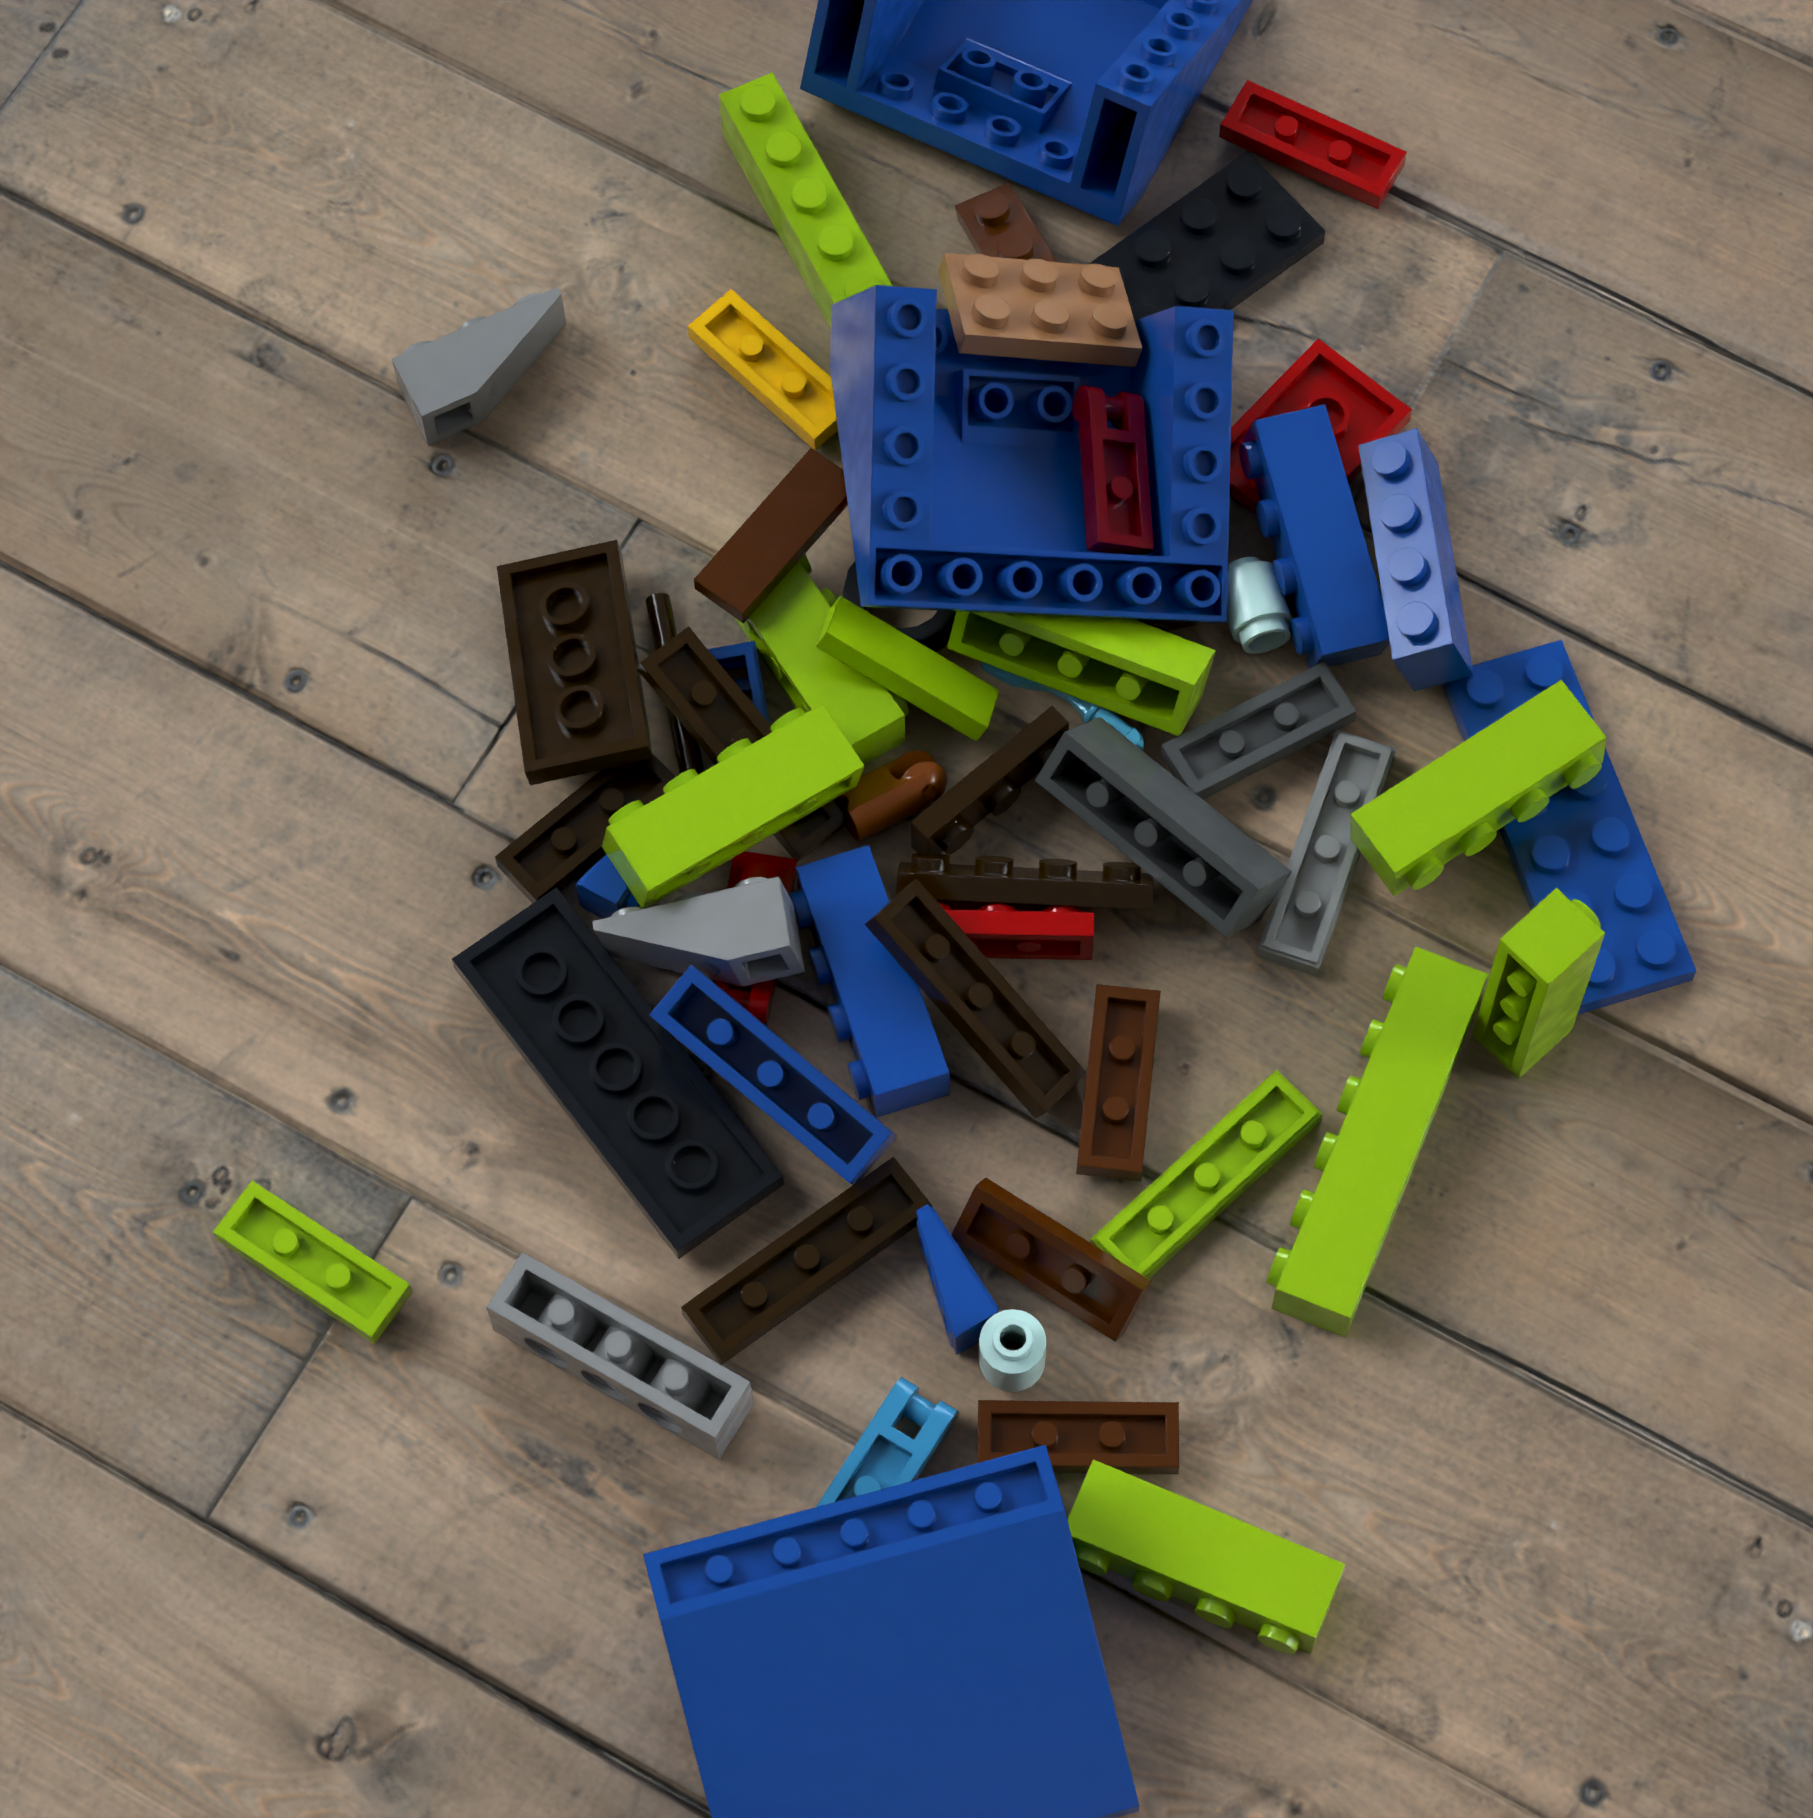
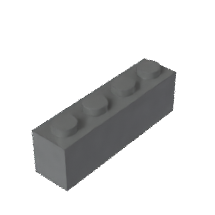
[1035,717,1292,938]

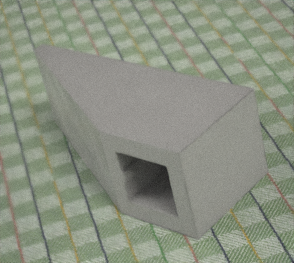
[392,287,566,445]
[592,877,805,987]

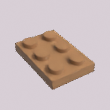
[938,253,1143,367]

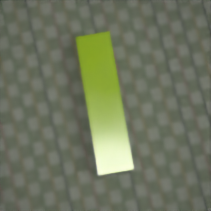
[1090,1069,1322,1279]

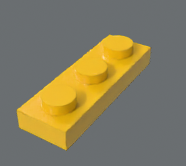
[687,289,838,450]

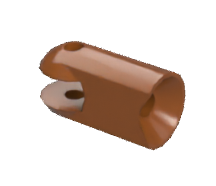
[833,750,947,843]

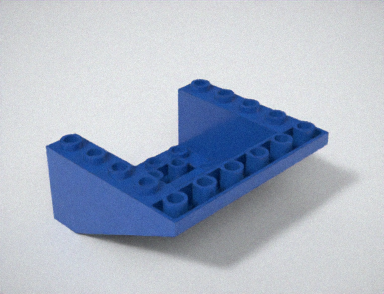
[800,0,1253,226]
[830,285,1233,624]
[643,1445,1140,1818]

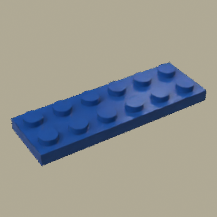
[1442,640,1696,1015]

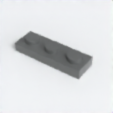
[1161,662,1356,799]

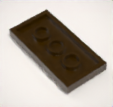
[497,540,653,786]

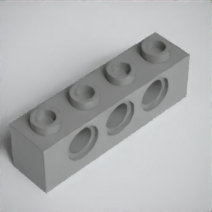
[486,1252,754,1460]

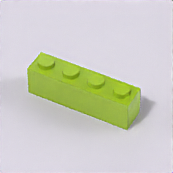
[710,554,909,765]
[947,611,1216,736]
[1350,680,1607,896]
[602,704,865,909]
[1472,888,1605,1079]
[1067,1459,1345,1655]

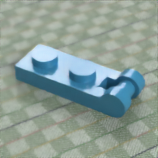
[816,1377,959,1507]

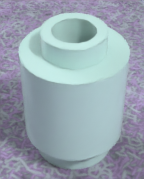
[1227,557,1292,654]
[979,1309,1046,1392]

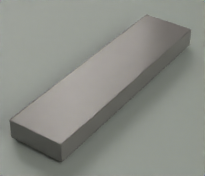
[1256,729,1396,977]

